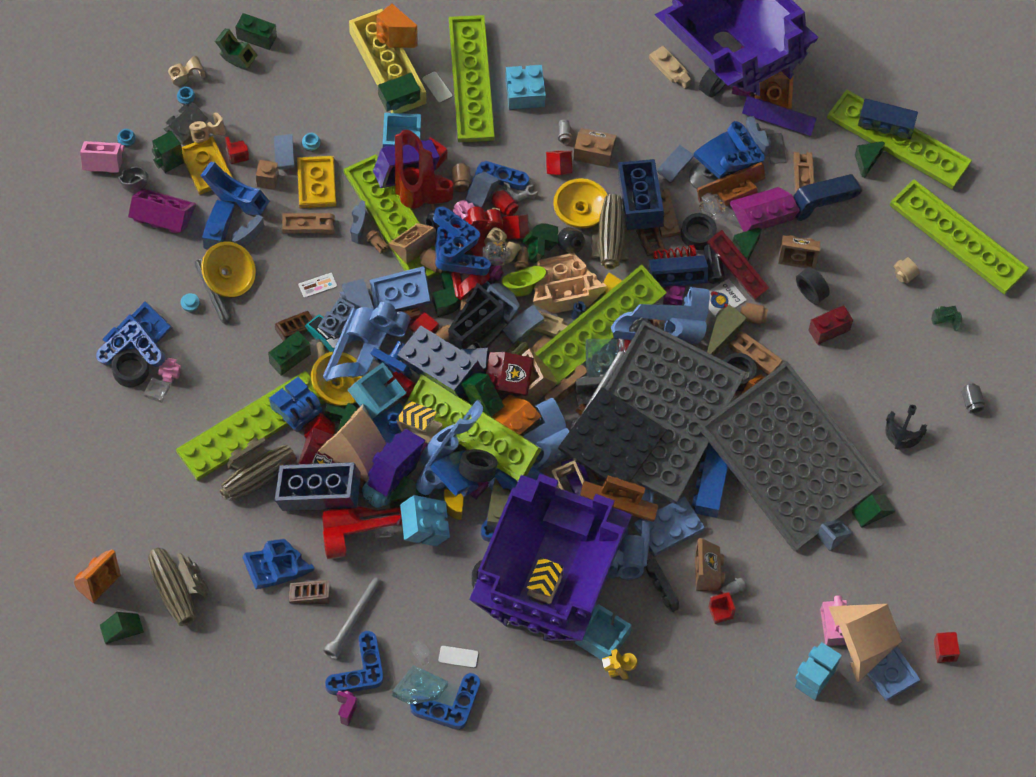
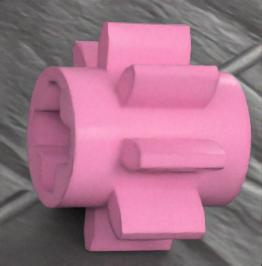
[453,200,475,220]
[159,358,181,383]

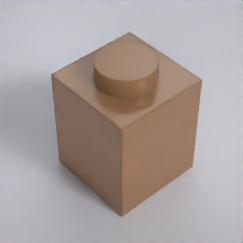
[256,160,279,190]

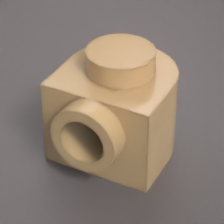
[893,257,920,283]

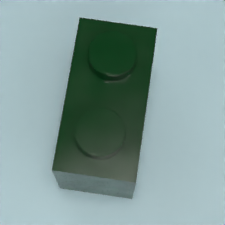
[235,13,277,50]
[378,73,420,112]
[152,131,184,173]
[268,331,311,376]
[461,373,504,417]

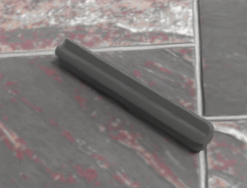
[195,258,231,323]

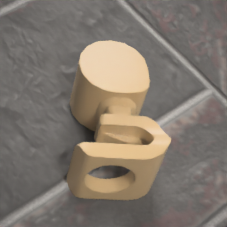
[168,56,205,86]
[189,113,226,142]
[484,228,521,264]

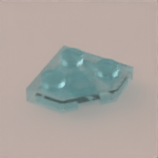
[586,339,624,377]
[392,665,448,705]

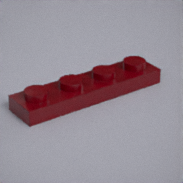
[707,230,769,300]

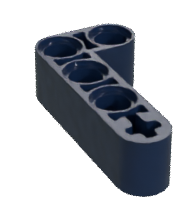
[793,174,862,221]

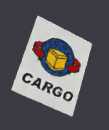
[709,278,746,318]

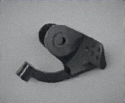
[885,404,927,450]

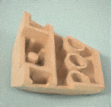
[533,253,607,314]
[318,404,386,482]
[829,604,902,682]

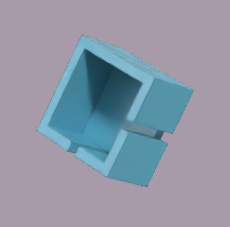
[505,65,546,110]
[383,113,421,148]
[348,362,406,419]
[400,495,450,546]
[575,604,632,661]
[795,642,842,700]

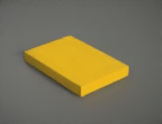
[182,136,233,195]
[297,156,336,208]

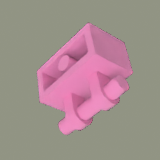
[80,141,125,173]
[820,595,847,646]

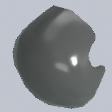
[118,166,148,192]

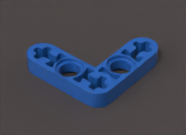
[720,121,765,172]
[466,161,529,207]
[433,207,480,263]
[435,226,491,276]
[96,321,165,367]
[325,631,383,695]
[410,673,480,730]

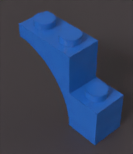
[200,162,270,215]

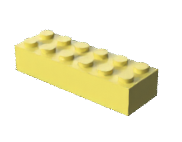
[349,9,426,113]

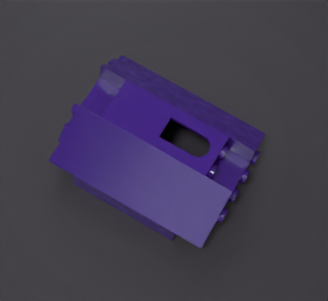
[654,0,819,96]
[469,474,632,641]

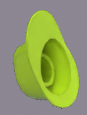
[502,266,546,297]

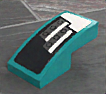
[305,314,341,352]

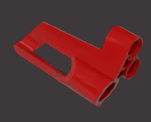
[395,129,454,209]
[445,207,503,300]
[323,506,403,559]

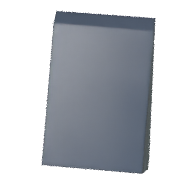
[466,172,500,208]
[817,519,853,551]

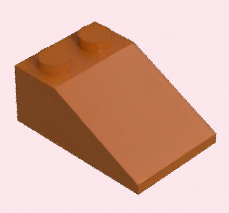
[74,549,121,603]

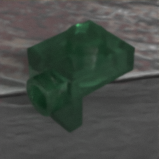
[931,305,962,331]

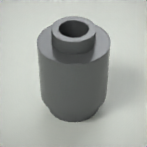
[961,383,985,413]

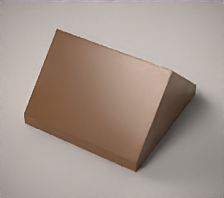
[388,223,436,264]

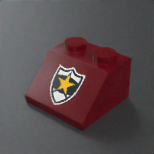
[486,352,534,396]
[298,428,340,465]

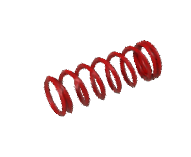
[654,245,697,259]

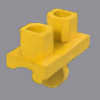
[602,649,638,680]

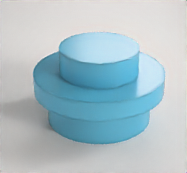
[302,133,320,151]
[181,293,200,312]

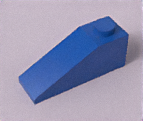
[202,200,235,250]

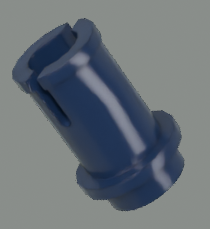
[571,301,586,320]

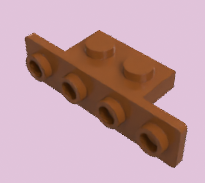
[697,162,766,207]
[580,475,658,522]

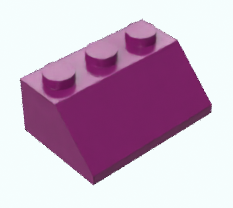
[730,187,800,232]
[128,188,196,233]

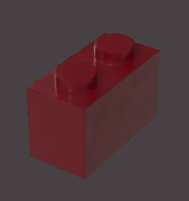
[808,305,853,345]

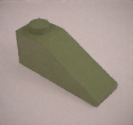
[707,304,746,356]
[487,478,511,532]

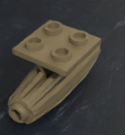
[591,194,630,270]
[220,437,297,501]
[148,547,209,626]

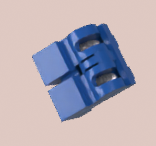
[269,377,322,432]

